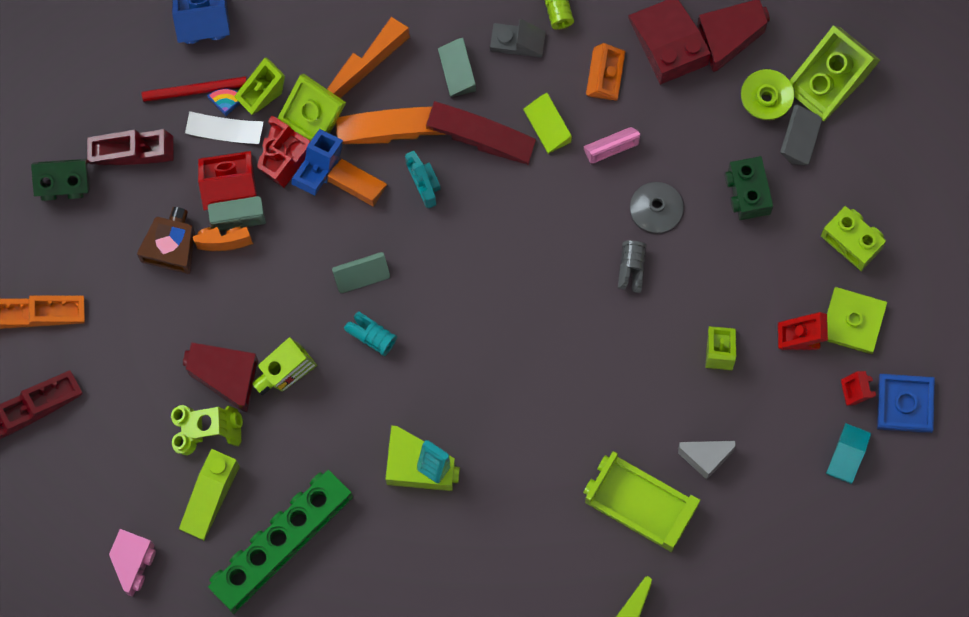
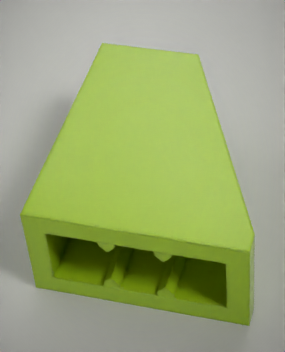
[386,425,460,491]

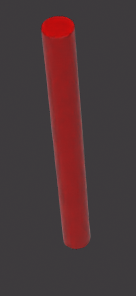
[141,77,247,102]

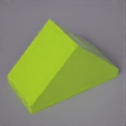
[234,58,285,115]
[705,326,736,370]

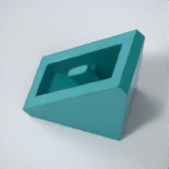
[826,423,871,484]

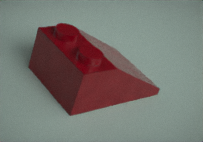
[628,0,710,85]

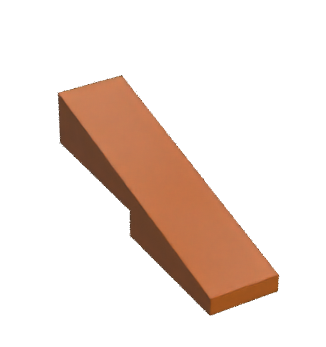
[327,17,410,98]
[0,296,84,329]

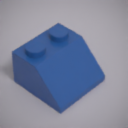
[172,0,230,44]

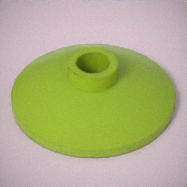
[741,69,794,120]

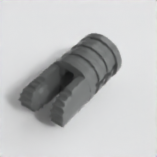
[618,241,647,293]

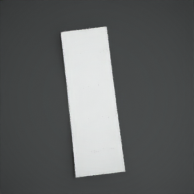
[185,111,263,144]

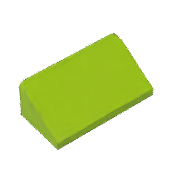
[523,93,572,154]

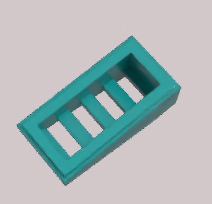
[417,440,451,483]

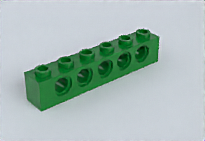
[208,470,353,614]

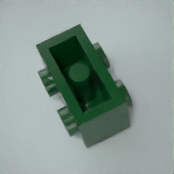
[725,156,773,221]
[31,159,90,201]

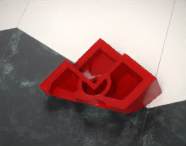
[257,116,310,188]

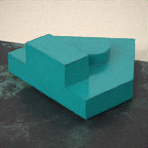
[405,151,441,209]

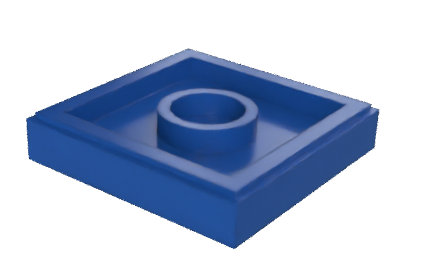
[877,374,935,433]

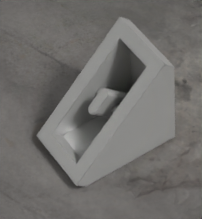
[678,441,735,480]

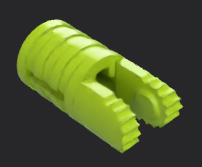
[544,0,574,29]

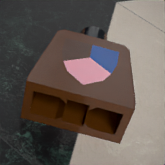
[137,207,195,274]

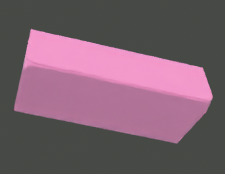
[584,127,640,164]

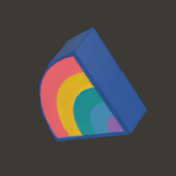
[207,89,241,116]

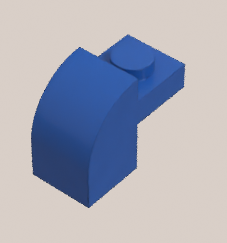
[292,129,343,196]

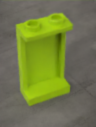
[583,451,700,552]

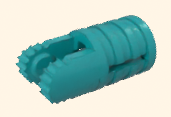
[344,312,397,356]

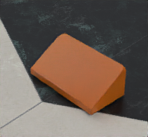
[586,43,625,101]
[327,159,387,207]

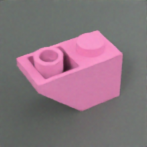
[109,529,156,597]

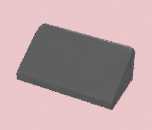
[781,105,822,165]

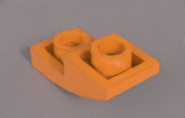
[193,226,253,251]

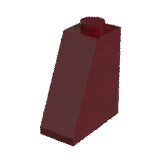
[697,0,770,72]
[183,342,258,412]

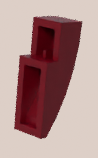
[87,129,174,165]

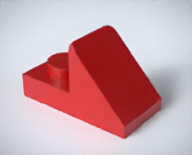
[778,312,828,350]

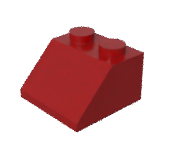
[198,151,257,210]

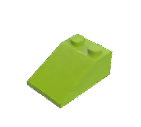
[789,25,880,121]

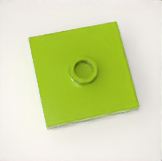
[277,74,346,141]
[827,287,887,354]

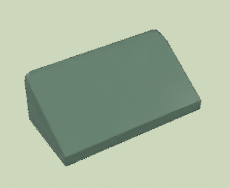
[438,38,476,98]
[208,196,266,231]
[332,252,390,293]

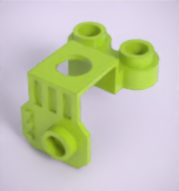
[171,405,243,455]

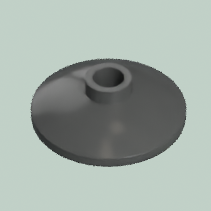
[630,182,683,234]

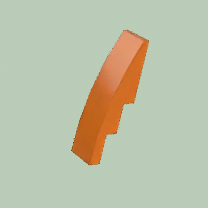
[335,107,445,144]

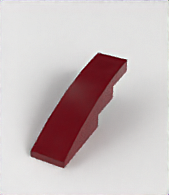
[426,101,536,165]
[0,370,83,439]

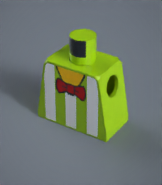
[252,337,317,396]

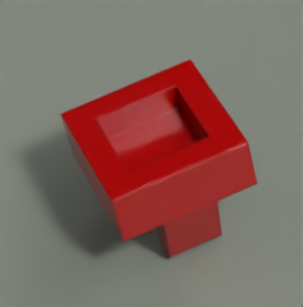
[841,371,876,406]

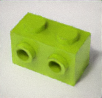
[821,206,886,271]

